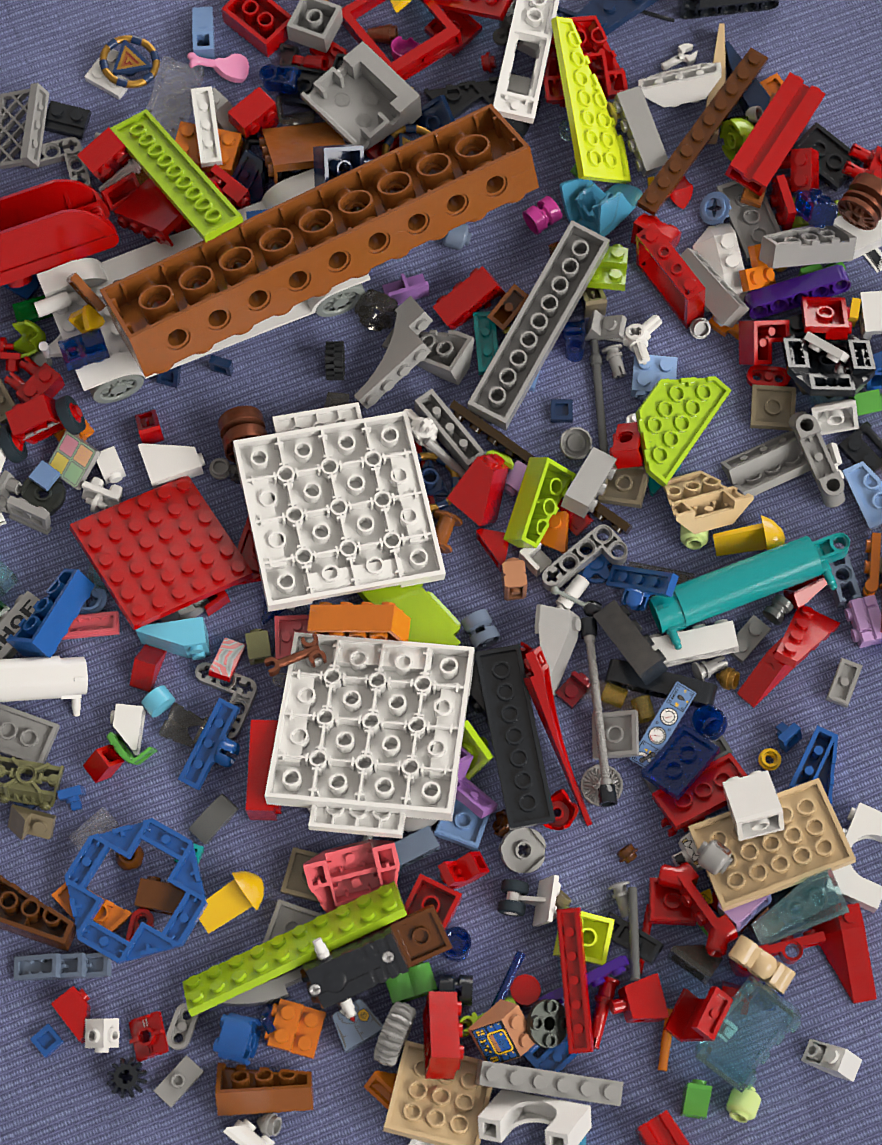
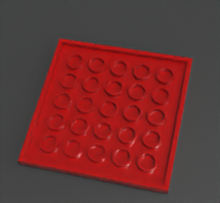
[70,476,253,630]

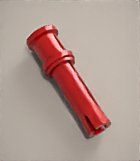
[591,976,620,1050]

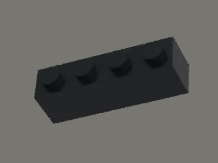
[593,599,668,686]

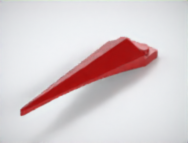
[523,646,593,826]

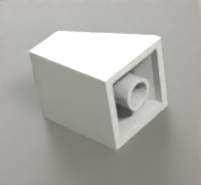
[723,770,784,841]

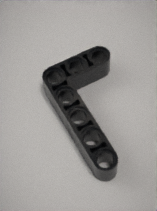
[677,0,779,19]

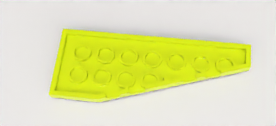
[551,16,631,184]

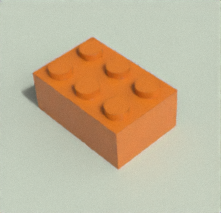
[175,121,243,176]

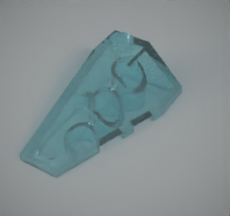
[752,868,849,946]

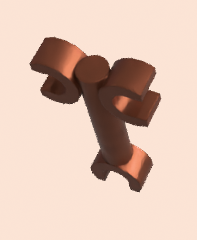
[264,633,327,676]

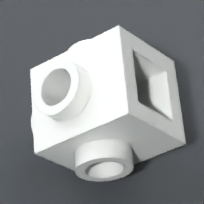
[84,1018,120,1053]

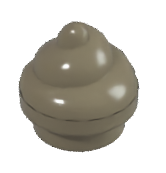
[555,890,572,909]

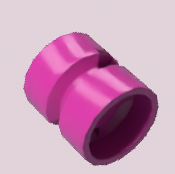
[522,195,562,235]

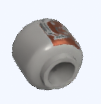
[697,839,733,875]

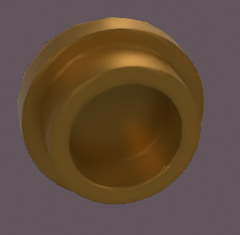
[716,667,740,690]

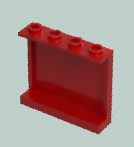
[113,177,224,247]

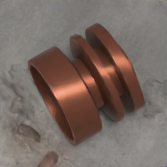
[837,173,882,230]

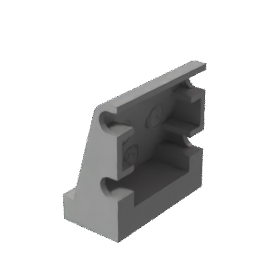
[301,41,422,152]

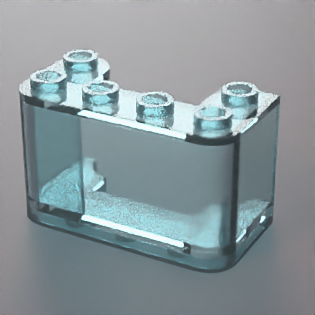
[695,974,801,1093]

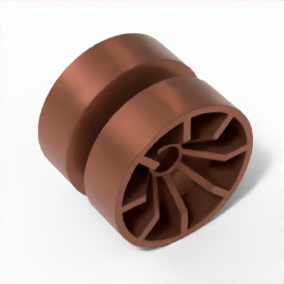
[218,405,268,463]

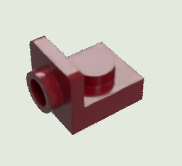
[555,670,591,709]

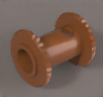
[433,510,463,554]

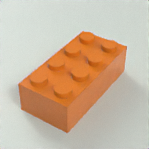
[307,602,411,641]

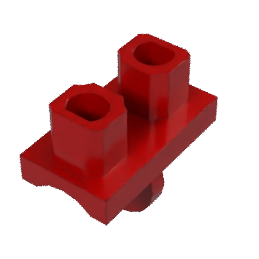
[0,337,24,372]

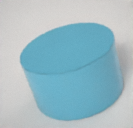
[141,685,175,717]

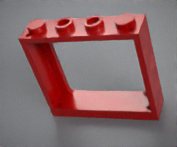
[636,222,706,329]

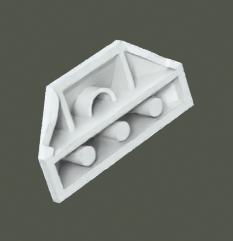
[638,62,722,108]
[693,222,748,301]

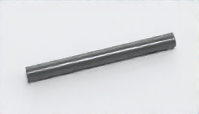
[628,887,640,981]

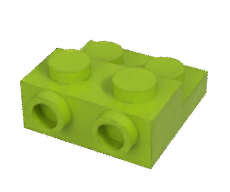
[587,244,629,291]

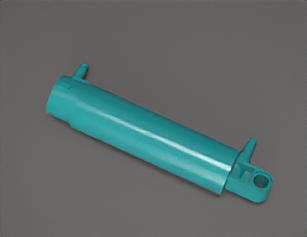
[648,532,850,650]

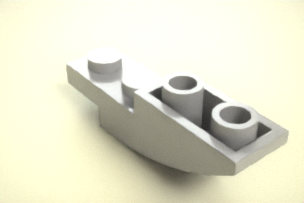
[219,966,303,1007]

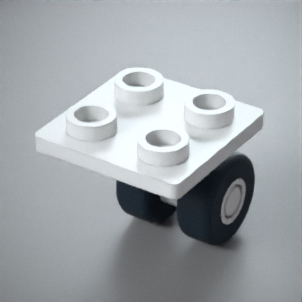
[497,875,561,927]

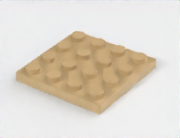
[383,1040,492,1145]

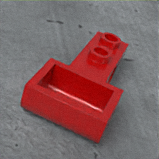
[729,929,826,978]

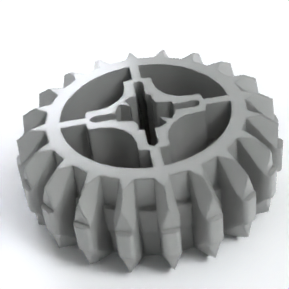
[373,1001,416,1067]

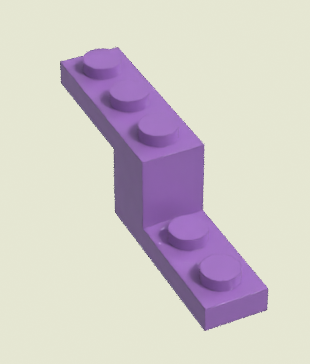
[456,747,498,818]

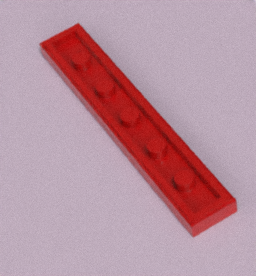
[556,907,594,1054]

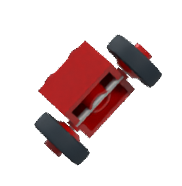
[0,394,86,463]

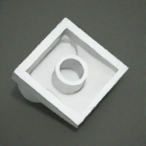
[811,399,859,435]
[223,1118,275,1145]

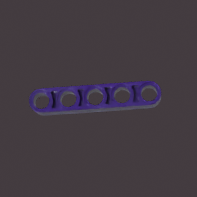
[744,265,851,319]

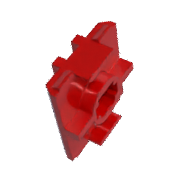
[129,1011,169,1062]

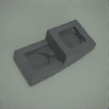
[189,794,239,845]

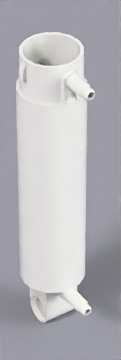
[0,656,88,717]

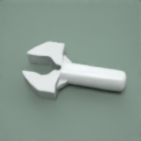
[661,44,698,71]

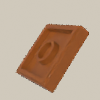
[66,273,106,312]

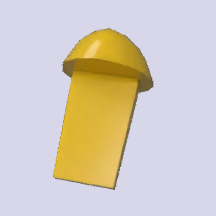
[713,515,786,556]
[199,871,264,934]

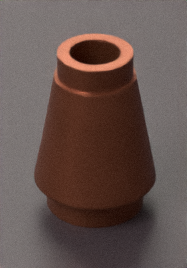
[367,24,398,44]

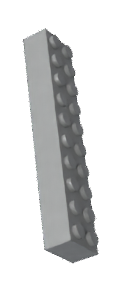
[467,220,610,430]

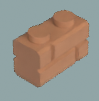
[501,558,528,601]

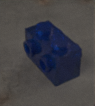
[794,188,838,228]

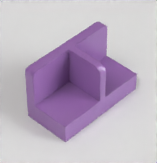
[382,273,429,307]

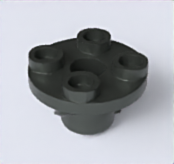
[526,999,567,1048]

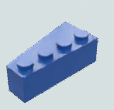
[6,568,95,658]

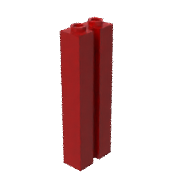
[725,72,826,196]

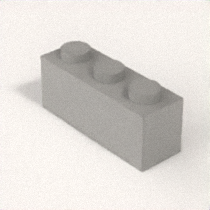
[561,447,617,518]

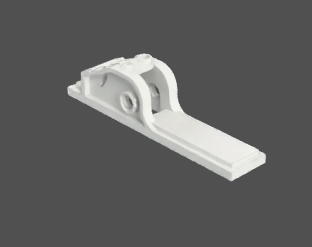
[493,0,559,124]

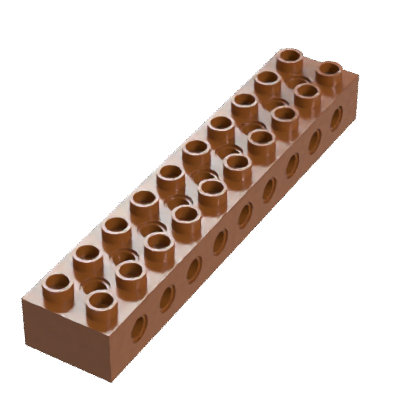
[100,104,539,378]

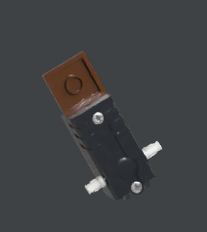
[300,904,452,1018]

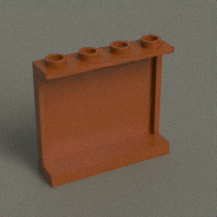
[259,122,345,184]

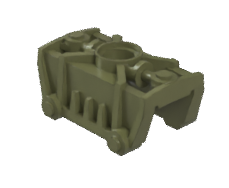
[0,755,65,811]

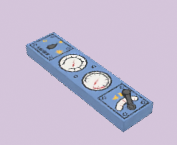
[630,681,697,771]

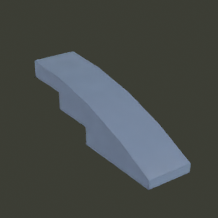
[14,953,112,981]

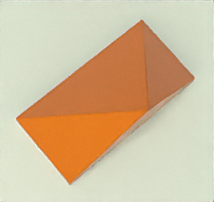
[364,1070,397,1109]

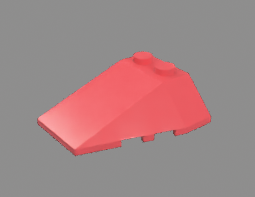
[303,839,400,913]

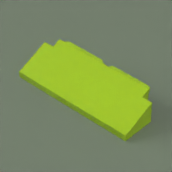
[357,584,461,646]

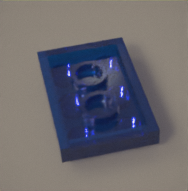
[641,724,720,800]

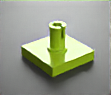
[462,720,494,780]

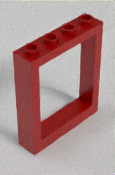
[342,0,463,81]

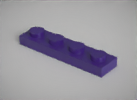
[539,955,630,1004]

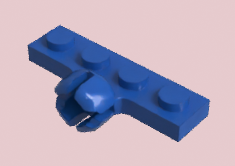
[606,564,679,611]
[178,698,241,790]

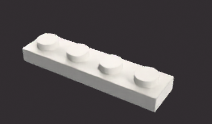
[191,86,223,167]

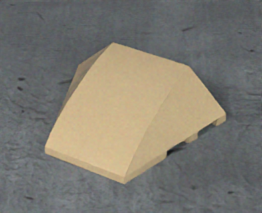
[663,471,754,534]

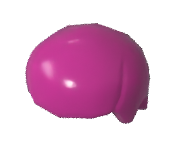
[390,36,420,61]

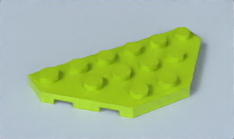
[635,376,732,487]

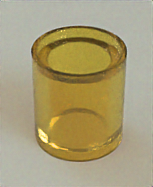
[601,682,629,709]
[630,695,656,724]

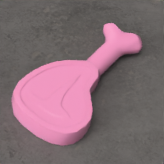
[187,52,249,83]

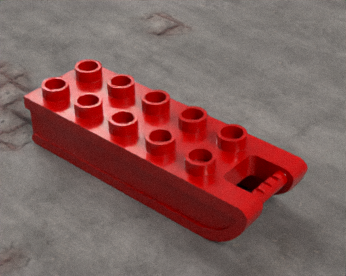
[0,179,119,288]

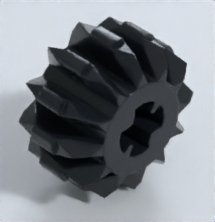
[107,1057,148,1099]

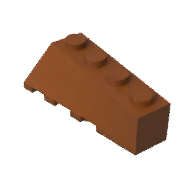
[215,1062,314,1116]

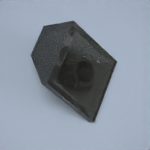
[667,945,724,985]

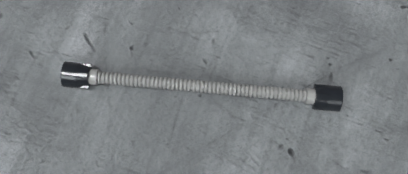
[580,617,618,807]

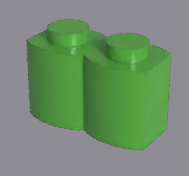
[385,962,438,1005]

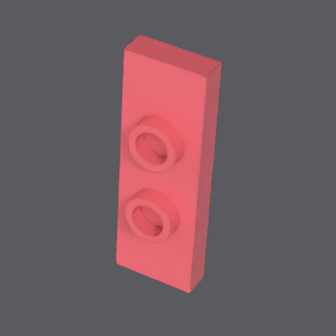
[62,611,120,640]

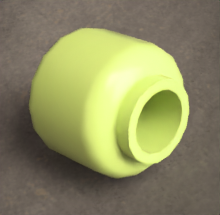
[680,525,709,550]
[726,1085,761,1123]

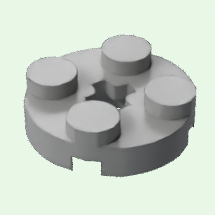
[498,827,546,873]

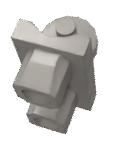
[0,470,22,513]

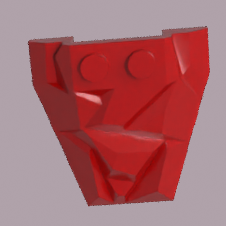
[543,15,628,107]

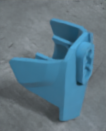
[560,177,643,237]

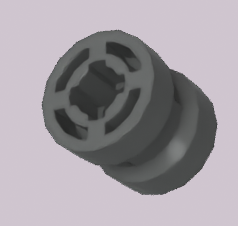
[762,594,794,625]

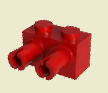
[842,143,882,179]
[772,148,819,195]
[4,356,65,403]

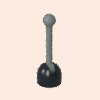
[550,586,602,617]

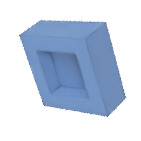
[29,460,61,491]

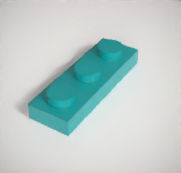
[473,311,498,375]

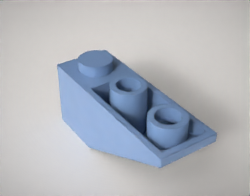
[192,7,215,59]

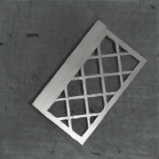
[0,83,49,170]

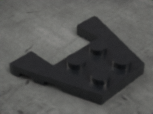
[278,43,346,109]

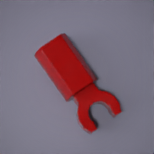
[291,55,329,71]

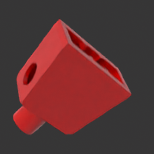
[609,973,669,1023]

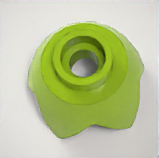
[12,320,46,358]

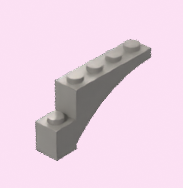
[354,296,433,410]

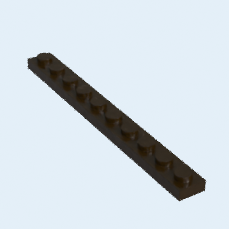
[449,400,632,535]

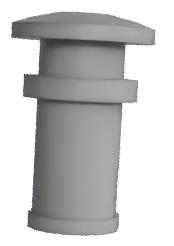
[602,344,627,379]
[691,655,728,681]
[607,881,630,918]

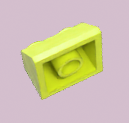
[553,911,615,966]

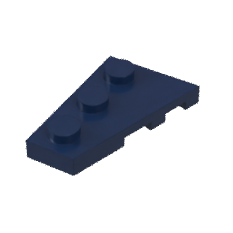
[415,95,455,132]

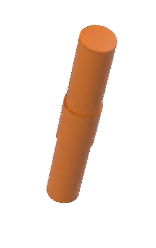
[658,1008,673,1072]

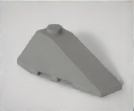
[535,604,581,697]

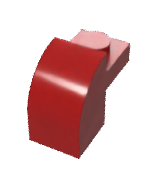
[438,851,490,890]

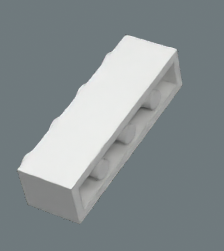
[649,619,739,667]

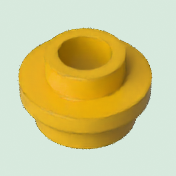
[758,748,781,771]

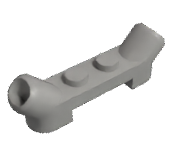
[789,411,845,508]

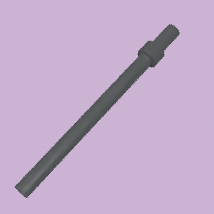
[589,339,609,454]

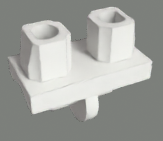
[82,476,122,513]

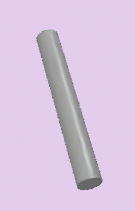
[424,437,466,478]

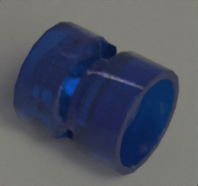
[443,927,471,962]

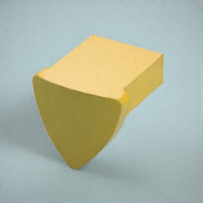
[68,304,105,334]

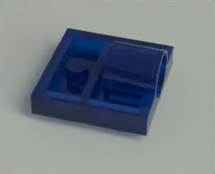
[58,328,110,371]

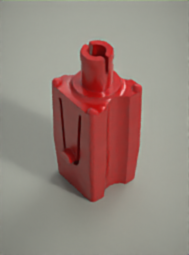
[635,1110,690,1145]

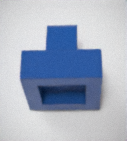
[775,722,802,753]

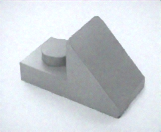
[584,310,627,341]

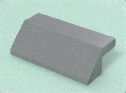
[720,431,810,496]

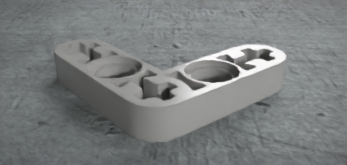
[25,137,92,187]
[195,662,258,741]

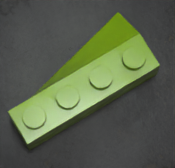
[504,457,577,548]

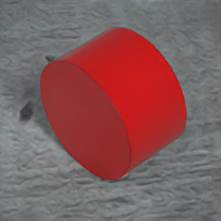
[510,974,541,1007]

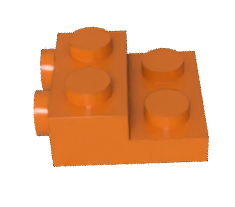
[264,999,327,1059]

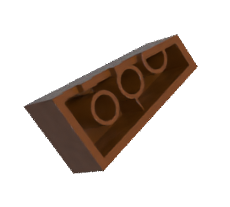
[0,875,77,952]

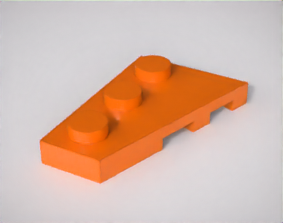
[51,882,132,933]

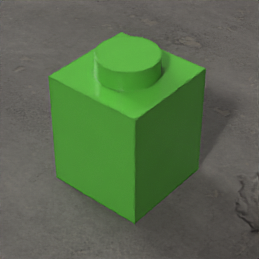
[849,389,882,416]

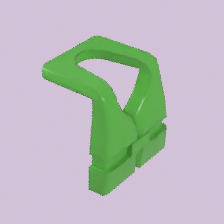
[106,732,157,765]

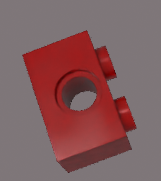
[610,422,644,469]

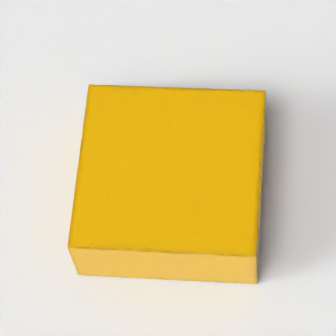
[848,297,861,327]

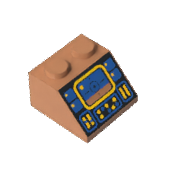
[468,999,535,1063]

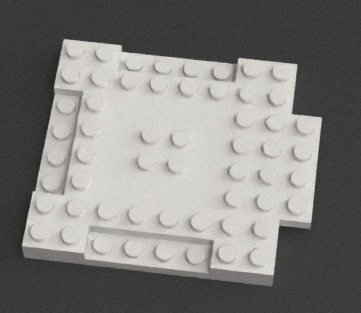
[233,402,446,612]
[265,632,475,839]

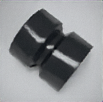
[439,974,473,1006]

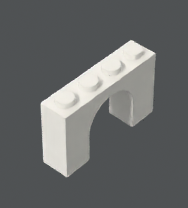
[824,803,882,913]
[478,1089,592,1145]

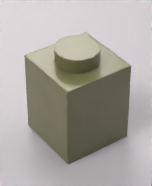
[245,629,272,665]

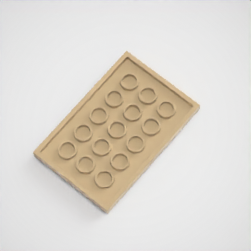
[688,778,856,912]

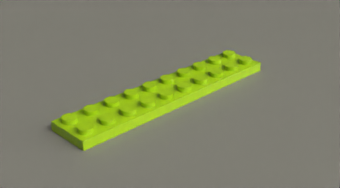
[110,109,244,242]
[182,881,407,1017]

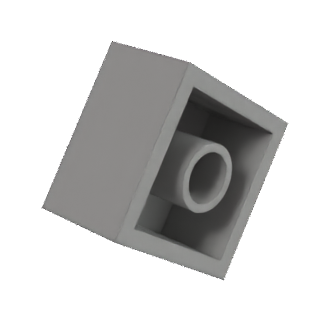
[287,0,343,53]

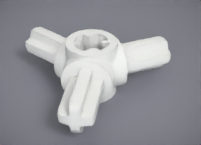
[607,315,662,365]
[403,409,439,452]

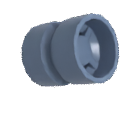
[461,609,501,651]

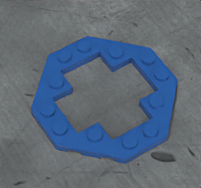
[64,818,208,964]

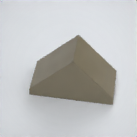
[581,288,607,318]

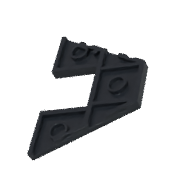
[424,73,541,139]

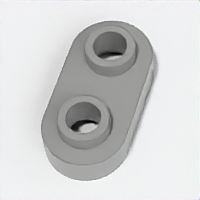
[166,1003,199,1050]

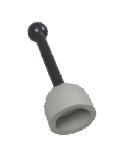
[722,106,763,124]

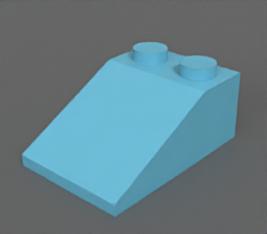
[135,617,211,660]

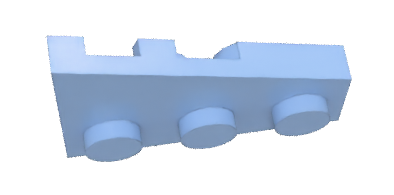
[842,461,882,531]

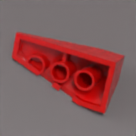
[811,903,877,1004]

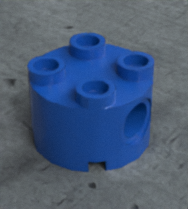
[213,1012,261,1066]

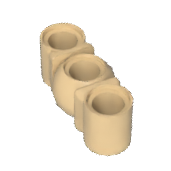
[728,935,796,994]

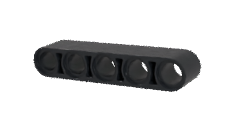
[605,659,718,710]

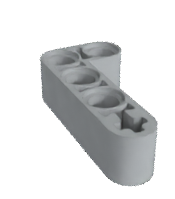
[542,524,628,591]

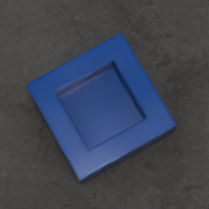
[30,1023,64,1058]

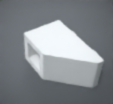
[801,1039,862,1082]

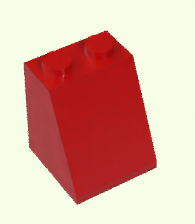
[447,454,509,526]

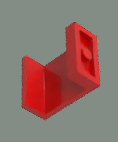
[664,986,734,1042]

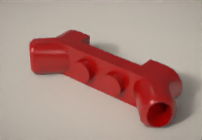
[657,862,738,958]

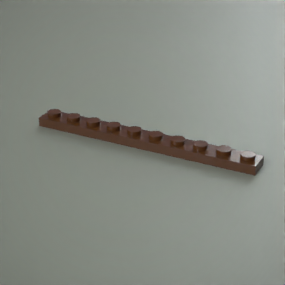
[637,48,768,216]

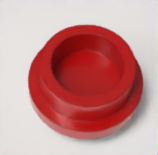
[481,52,497,73]

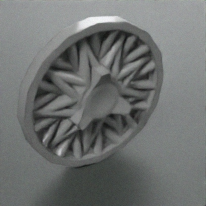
[581,765,623,807]

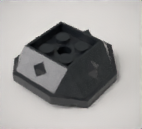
[782,331,876,400]

